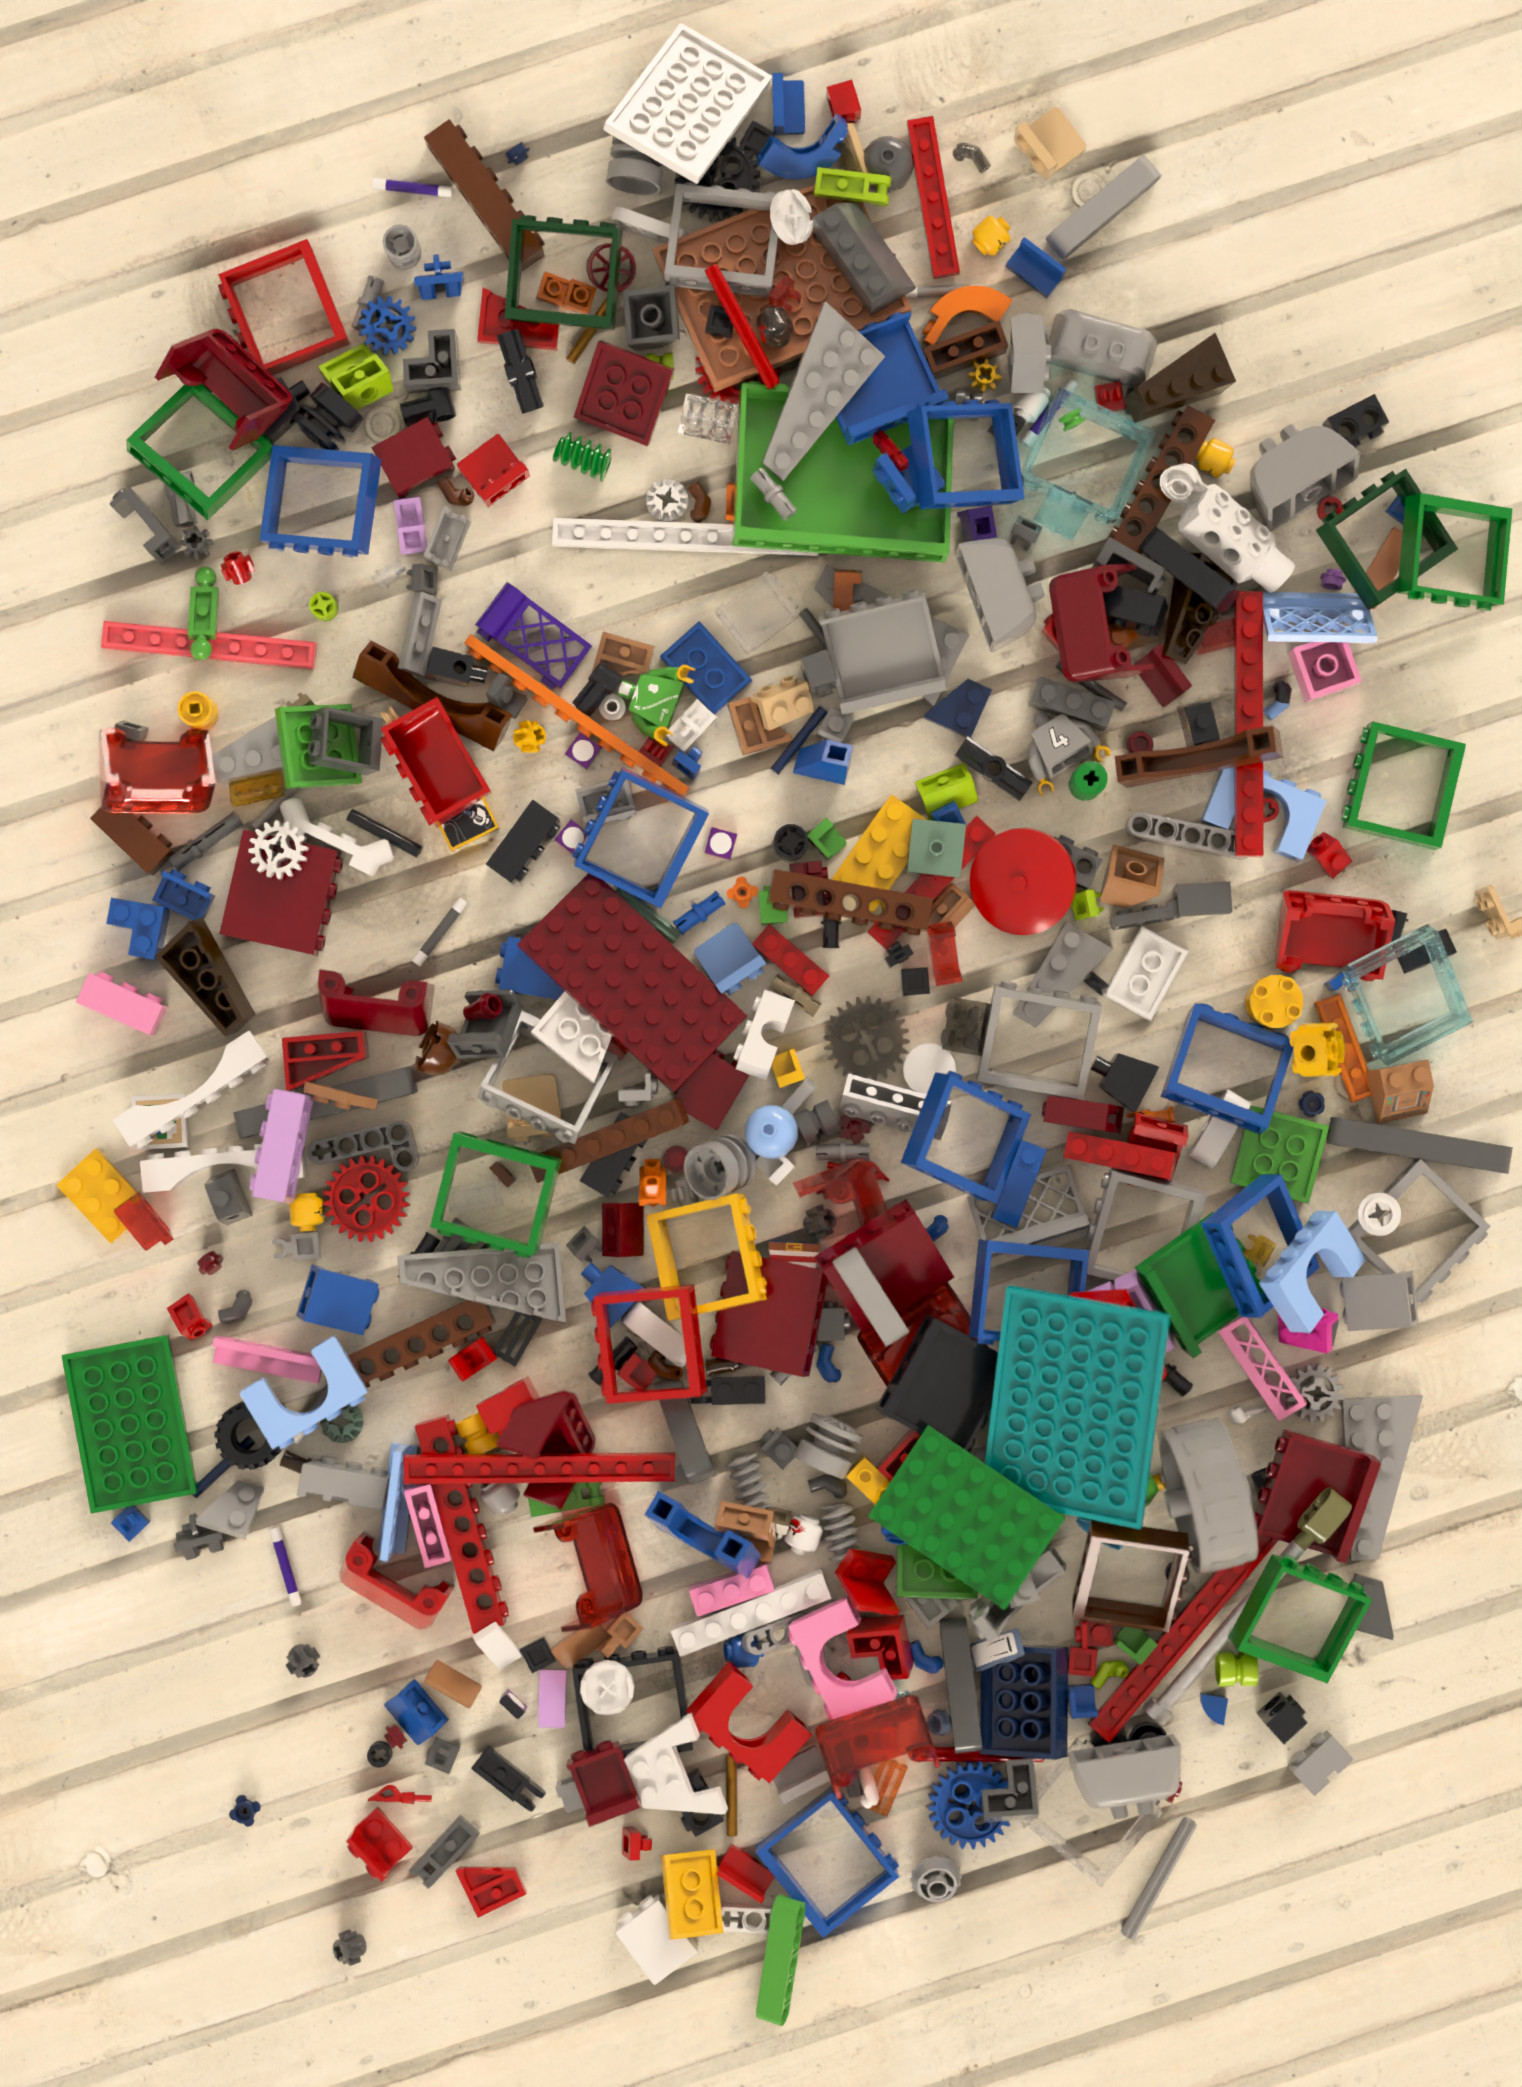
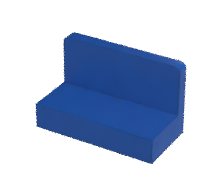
[772,73,805,135]
[1005,237,1066,299]
[384,1679,449,1745]

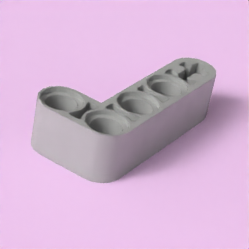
[832,1247,909,1347]

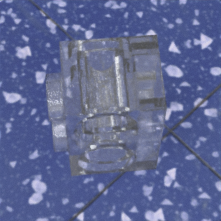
[678,393,738,445]

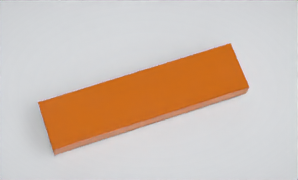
[1314,993,1371,1103]

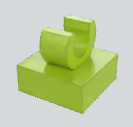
[1072,889,1104,921]

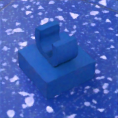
[672,746,703,780]
[111,1506,150,1542]

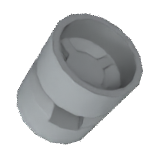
[382,224,422,270]

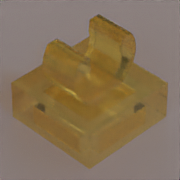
[1243,1234,1277,1268]

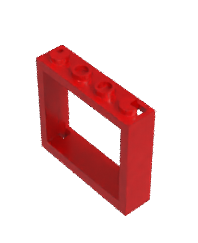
[218,239,350,375]
[591,1284,707,1404]

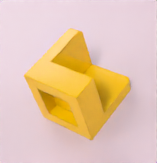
[771,1049,805,1088]

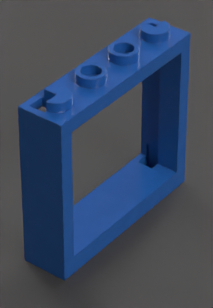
[907,399,1025,509]
[259,445,382,558]
[572,767,709,908]
[1160,1003,1294,1135]
[900,1071,1031,1204]
[1201,1174,1320,1318]
[969,1239,1089,1345]
[756,1786,899,1938]

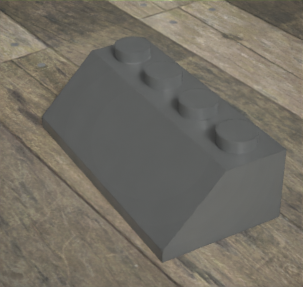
[813,202,916,316]

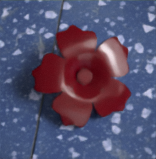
[839,1114,871,1144]

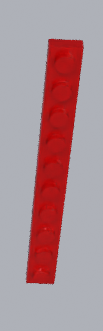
[1234,591,1264,858]
[403,1452,675,1484]
[1087,1535,1279,1743]

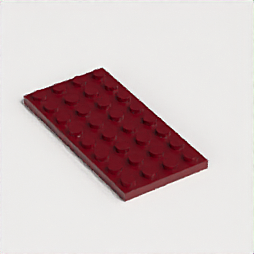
[517,873,748,1093]

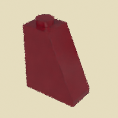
[1042,1095,1125,1134]

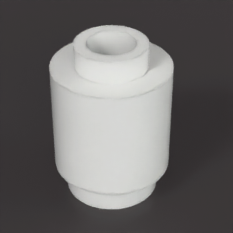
[1013,386,1051,424]

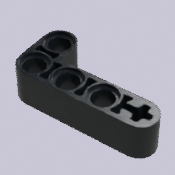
[1138,526,1240,616]

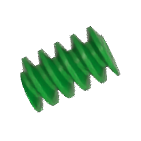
[552,432,612,482]
[1069,761,1108,801]

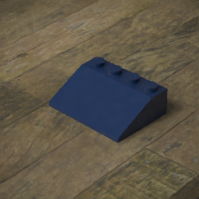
[980,1645,1068,1760]

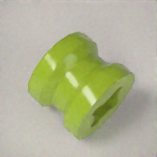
[309,591,339,622]

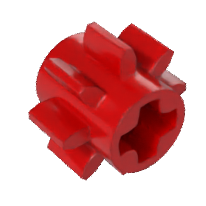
[220,551,255,585]

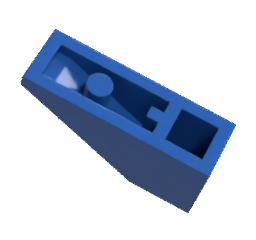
[992,1140,1047,1228]

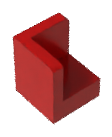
[617,1351,657,1391]

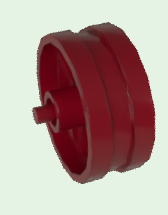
[586,243,636,292]

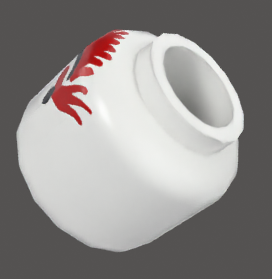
[785,1513,823,1555]

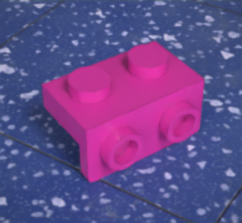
[1278,1308,1338,1354]

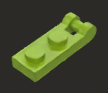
[814,167,892,207]

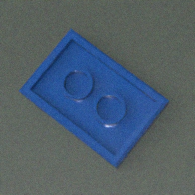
[660,621,752,715]

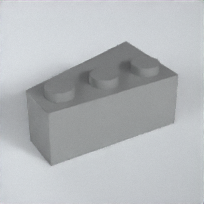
[212,716,283,785]
[297,1456,390,1510]

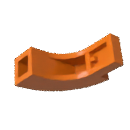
[922,285,1012,346]

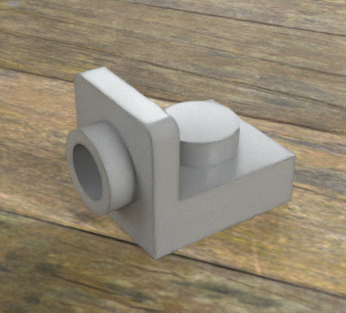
[816,707,854,743]

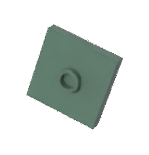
[907,819,966,878]

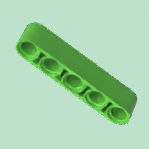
[756,1894,806,2026]

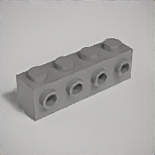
[838,1073,952,1140]

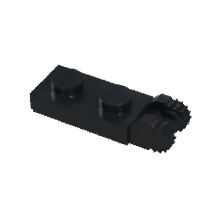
[690,1376,765,1405]
[471,1745,546,1812]

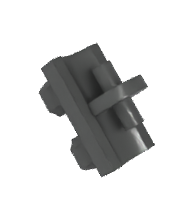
[174,1513,225,1560]

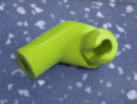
[1090,1660,1129,1690]

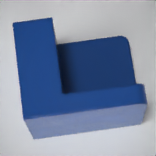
[1068,1683,1098,1719]

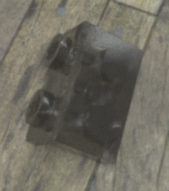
[941,997,990,1056]

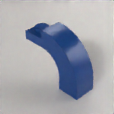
[756,113,848,179]

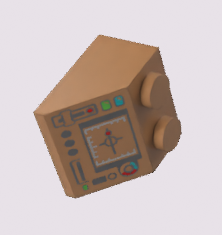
[1366,1059,1434,1124]

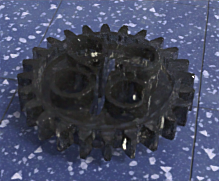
[823,996,910,1081]

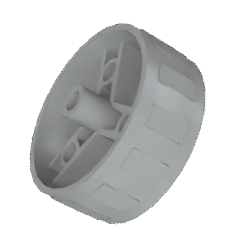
[1159,1418,1258,1574]

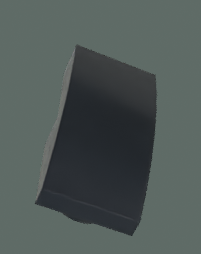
[1393,928,1457,974]

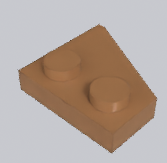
[592,632,655,677]
[727,697,792,756]
[303,1082,378,1110]

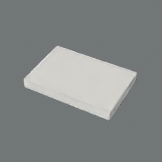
[1103,926,1189,1022]

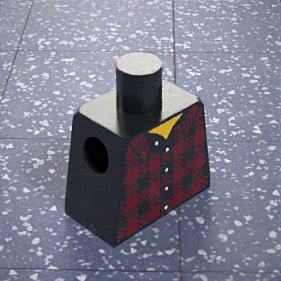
[424,646,488,687]
[1177,700,1220,747]

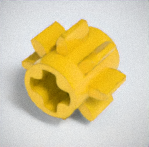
[968,359,1002,394]
[513,720,546,753]

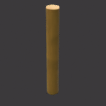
[566,297,618,364]
[726,1753,737,1837]

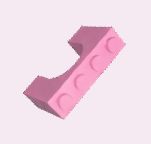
[788,1595,898,1726]

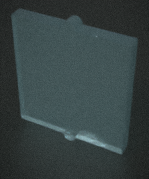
[1033,484,1094,540]

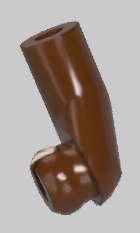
[437,477,474,507]
[688,481,711,523]
[648,1350,683,1380]

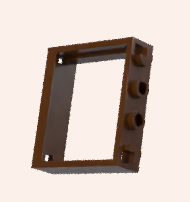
[1072,1520,1193,1633]

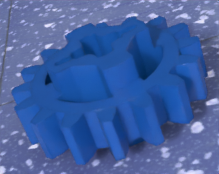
[357,296,417,356]

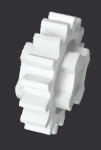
[248,820,309,880]

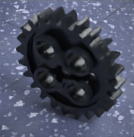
[674,137,760,222]

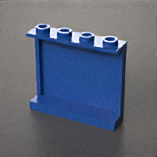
[835,312,949,446]

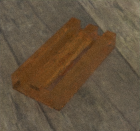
[862,1755,908,1817]

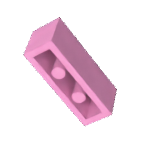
[76,971,168,1035]
[403,1484,451,1569]
[689,1563,774,1617]

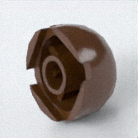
[415,1021,462,1076]

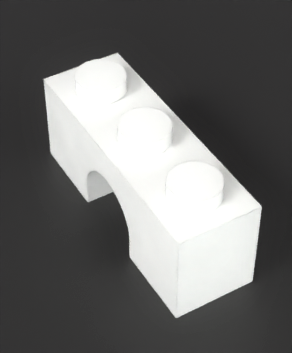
[734,990,795,1080]

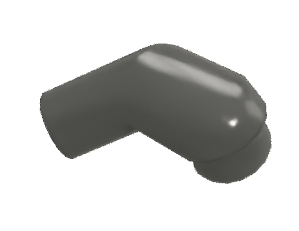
[807,1474,847,1499]

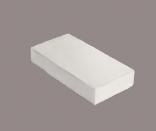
[473,1621,522,1670]

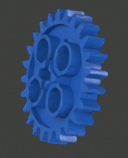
[927,1760,1010,1850]

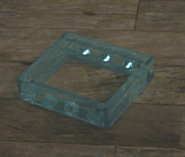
[1021,387,1156,524]
[1341,924,1473,1066]

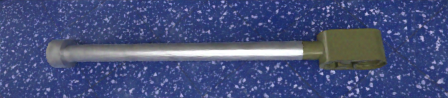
[1143,1487,1352,1726]

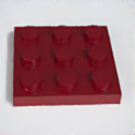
[573,340,675,446]

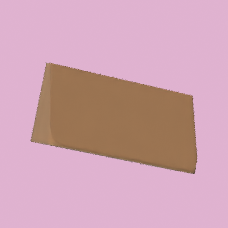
[926,883,975,943]
[550,1617,609,1670]
[424,1660,482,1709]

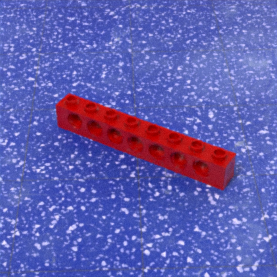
[415,1414,509,1634]

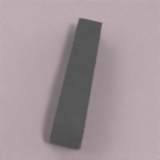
[233,1066,418,1139]
[1326,1117,1513,1174]

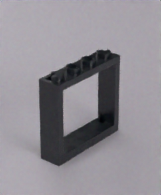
[572,1646,694,1757]

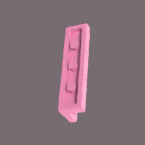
[1219,1317,1307,1421]
[212,1336,322,1383]

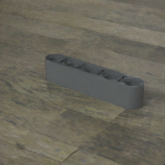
[939,1617,982,1754]

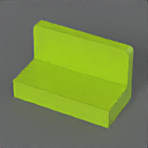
[915,763,978,820]

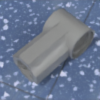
[164,471,198,527]

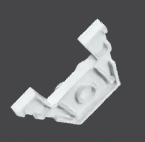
[624,1713,728,1814]

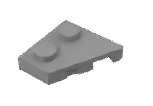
[196,1480,264,1540]

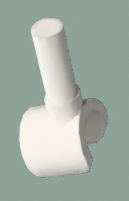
[1227,1405,1267,1423]

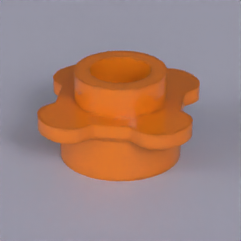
[727,876,758,908]

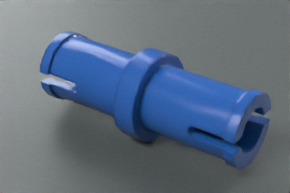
[673,891,726,935]

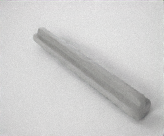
[1121,1817,1197,1940]

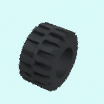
[214,1401,282,1470]

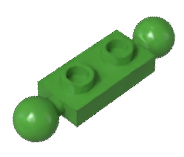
[188,567,219,660]

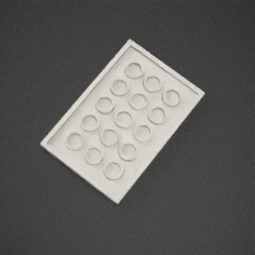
[603,23,772,184]

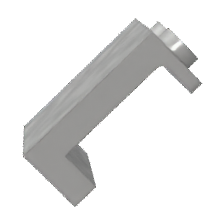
[1340,1271,1419,1331]

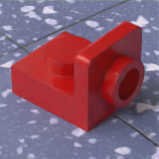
[167,1293,213,1340]
[1074,1620,1113,1649]

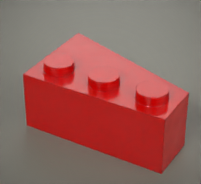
[282,1031,369,1092]

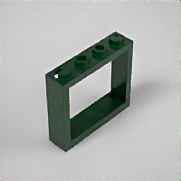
[504,215,623,330]
[1316,469,1458,610]

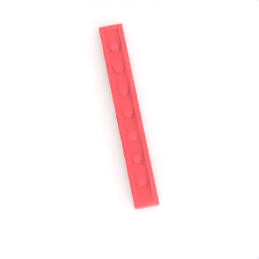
[101,621,317,670]

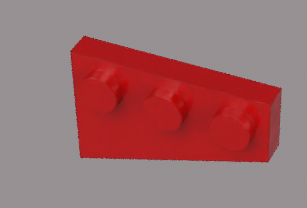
[477,288,560,351]

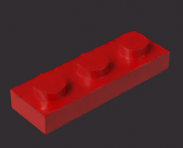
[752,924,829,996]

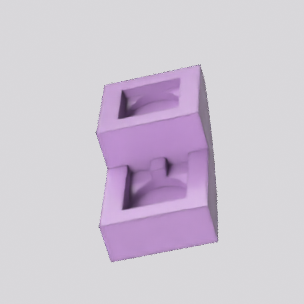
[393,496,427,555]
[538,1670,567,1728]

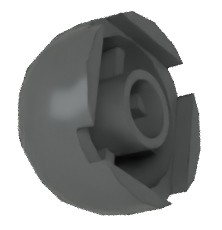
[864,136,913,193]

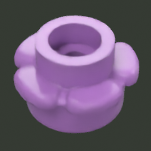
[1320,569,1347,590]

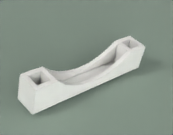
[112,1031,269,1149]
[140,1144,308,1193]
[670,1568,832,1657]

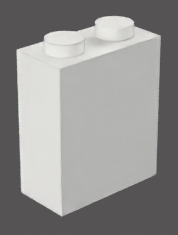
[615,1893,698,1985]

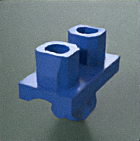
[414,254,464,300]

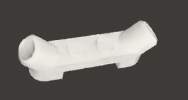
[280,797,395,877]

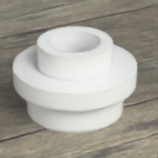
[599,694,626,721]

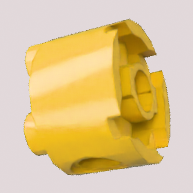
[1245,975,1303,1029]
[1290,1023,1345,1077]

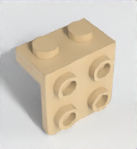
[1014,107,1086,180]
[1474,885,1522,939]
[502,1073,562,1141]

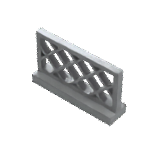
[967,1165,1090,1258]

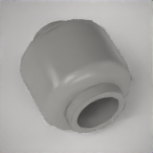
[480,1483,520,1514]

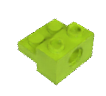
[318,343,394,410]

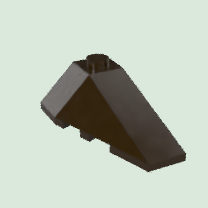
[1163,553,1238,664]

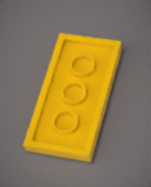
[831,794,927,912]

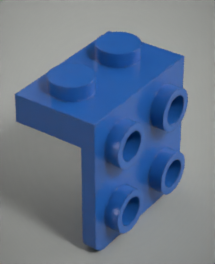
[872,445,945,514]

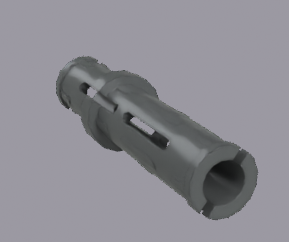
[168,811,244,872]

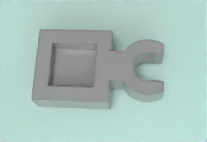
[272,1231,321,1261]

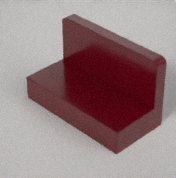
[1133,643,1192,707]
[602,1202,644,1257]

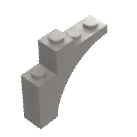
[969,1543,1067,1644]

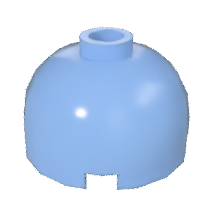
[744,1105,798,1159]

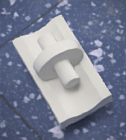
[665,699,717,753]

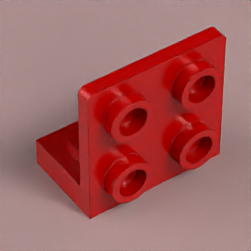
[457,434,530,507]
[835,1548,900,1616]
[346,1806,413,1882]

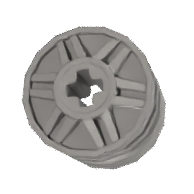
[606,136,663,195]
[684,1134,756,1200]
[794,1413,864,1479]

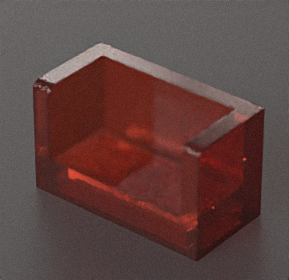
[926,921,963,986]

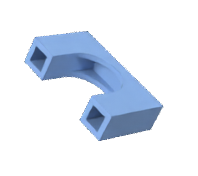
[1199,767,1327,862]
[1259,1211,1366,1333]
[239,1335,368,1449]

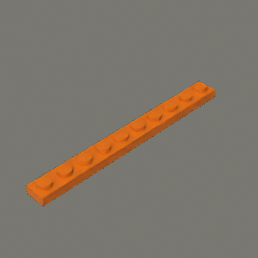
[464,634,690,798]

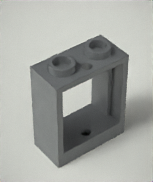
[308,707,383,775]

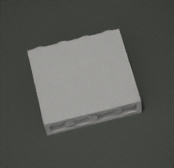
[819,589,947,714]

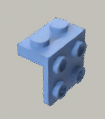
[694,923,766,996]

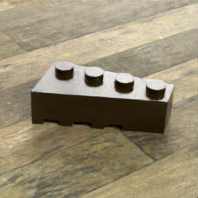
[1124,332,1236,423]
[154,917,256,1037]

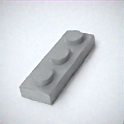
[398,591,442,677]

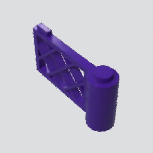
[475,582,592,690]

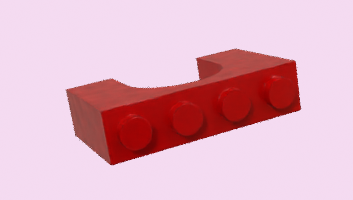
[686,1661,812,1784]

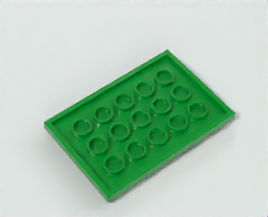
[61,1334,198,1514]
[868,1425,1065,1610]

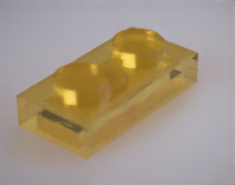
[229,771,285,807]

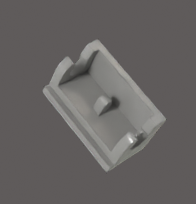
[423,506,471,571]

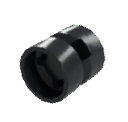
[774,824,808,862]

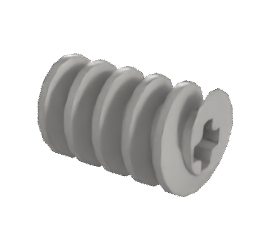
[726,1452,772,1509]
[820,1502,861,1561]

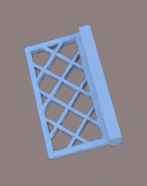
[1263,592,1377,643]
[377,1443,419,1561]

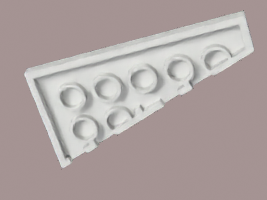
[531,992,612,1084]

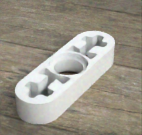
[611,207,687,243]
[721,1903,773,1934]

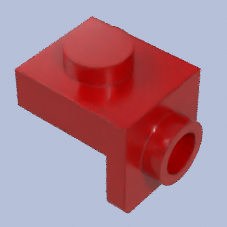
[1306,832,1352,879]
[448,1337,497,1382]

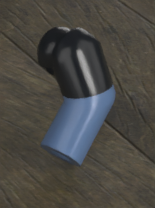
[1263,680,1292,720]

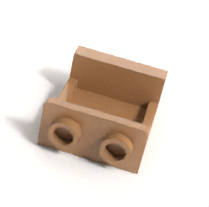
[715,1501,777,1564]

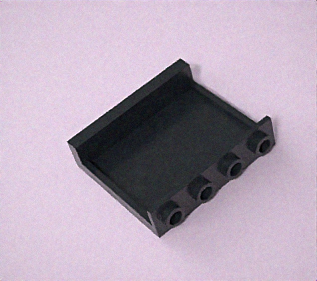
[875,1314,998,1452]

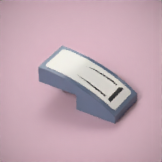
[970,1628,1025,1671]

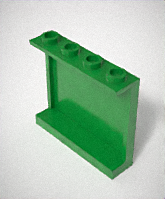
[1134,1212,1264,1359]

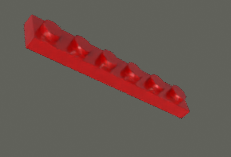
[907,116,960,279]
[867,816,996,950]

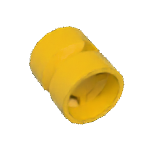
[177,691,219,731]
[455,1412,500,1454]

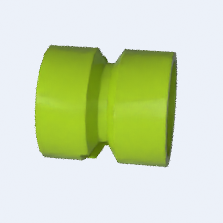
[1215,1651,1258,1687]

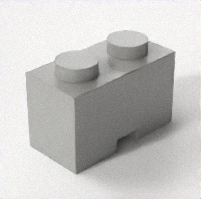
[1288,1730,1354,1796]

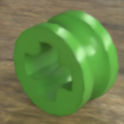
[1058,408,1086,432]

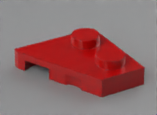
[455,1866,527,1918]

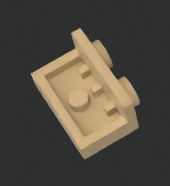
[750,676,814,731]

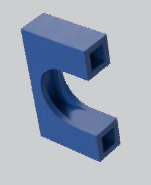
[644,1491,761,1579]

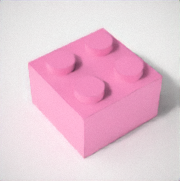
[1287,642,1362,703]

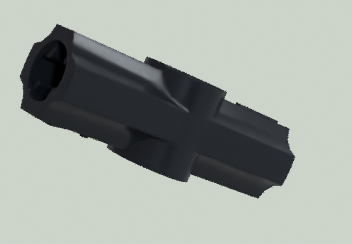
[497,329,544,414]
[954,736,1033,802]

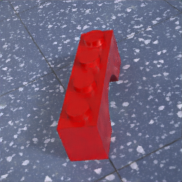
[1063,1131,1178,1180]

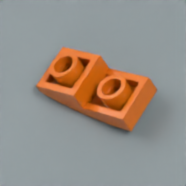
[536,271,597,314]

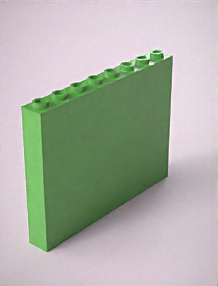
[732,381,954,563]

